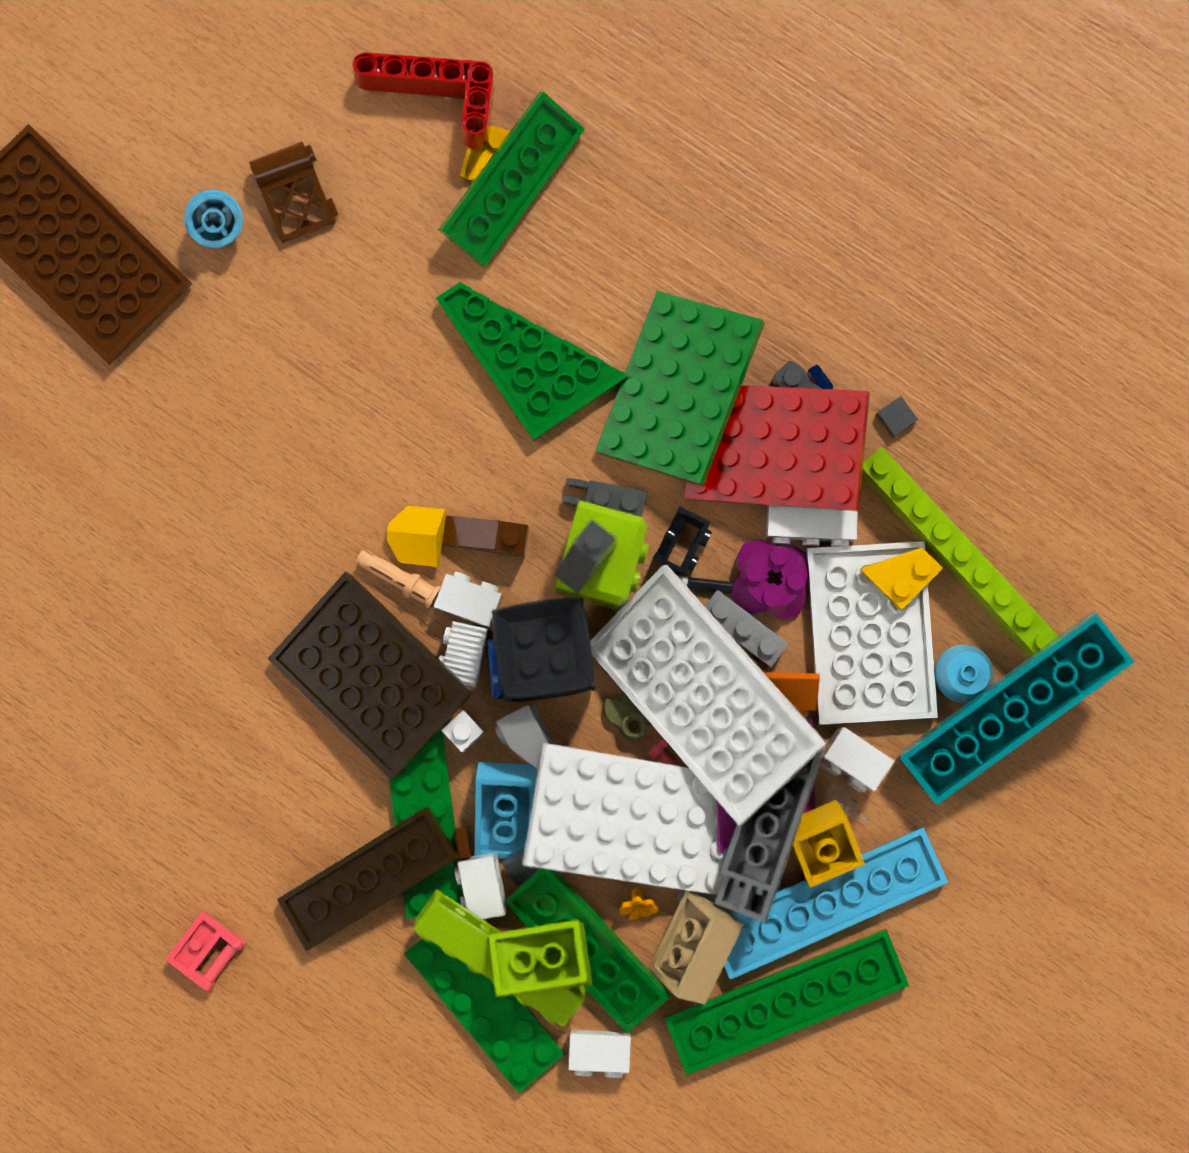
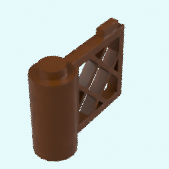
[249,141,339,243]

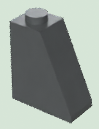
[554,519,617,594]

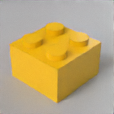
[792,800,865,888]

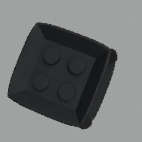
[491,597,596,703]

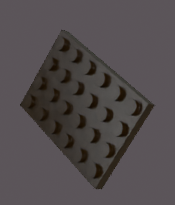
[267,571,474,780]

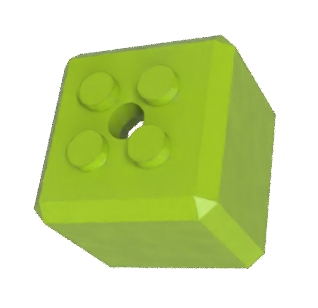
[555,500,649,611]

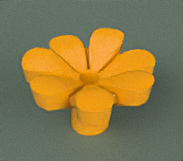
[619,888,658,921]

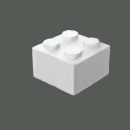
[821,727,894,793]

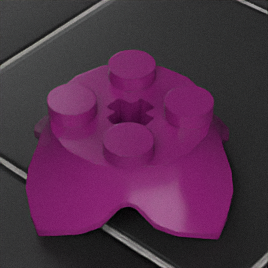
[732,540,809,619]

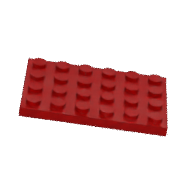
[685,385,870,512]

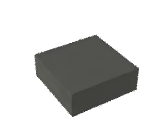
[876,396,918,437]

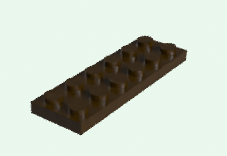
[277,806,459,951]

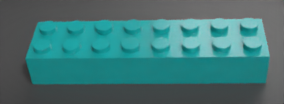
[900,610,1135,805]

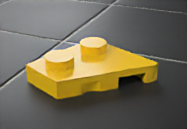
[860,547,943,611]

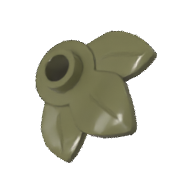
[605,691,651,741]

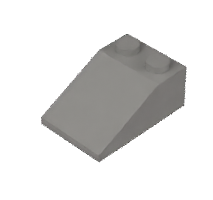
[495,702,556,770]

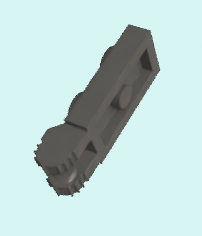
[562,478,647,517]

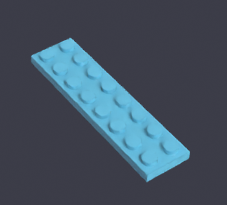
[724,827,948,980]

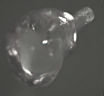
[824,783,869,825]

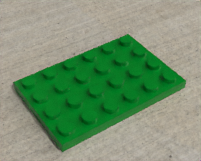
[595,291,765,486]

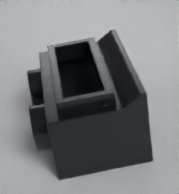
[652,506,712,576]

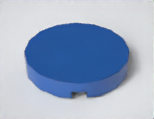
[487,640,504,699]

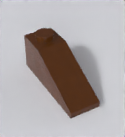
[442,516,529,558]

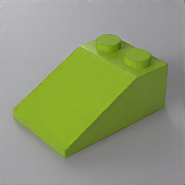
[489,920,592,997]

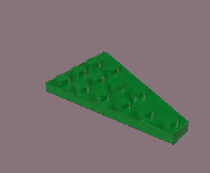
[436,282,627,442]

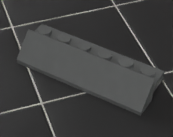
[715,748,825,923]

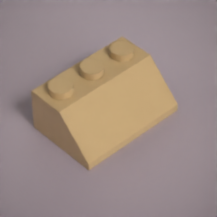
[649,890,744,1004]

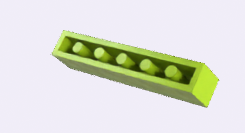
[413,890,585,1027]

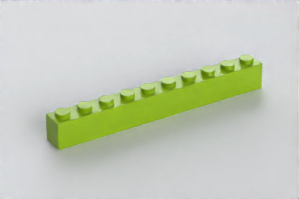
[862,446,1058,658]

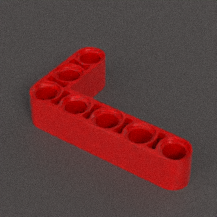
[352,52,494,150]

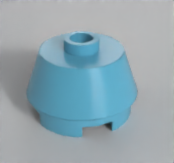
[184,190,243,248]
[935,644,994,703]

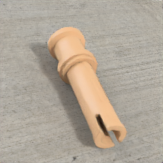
[355,548,441,611]

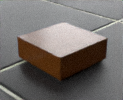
[454,827,472,859]

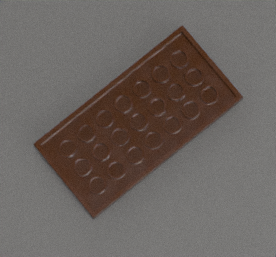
[0,124,192,365]

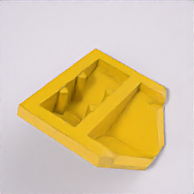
[387,506,447,568]

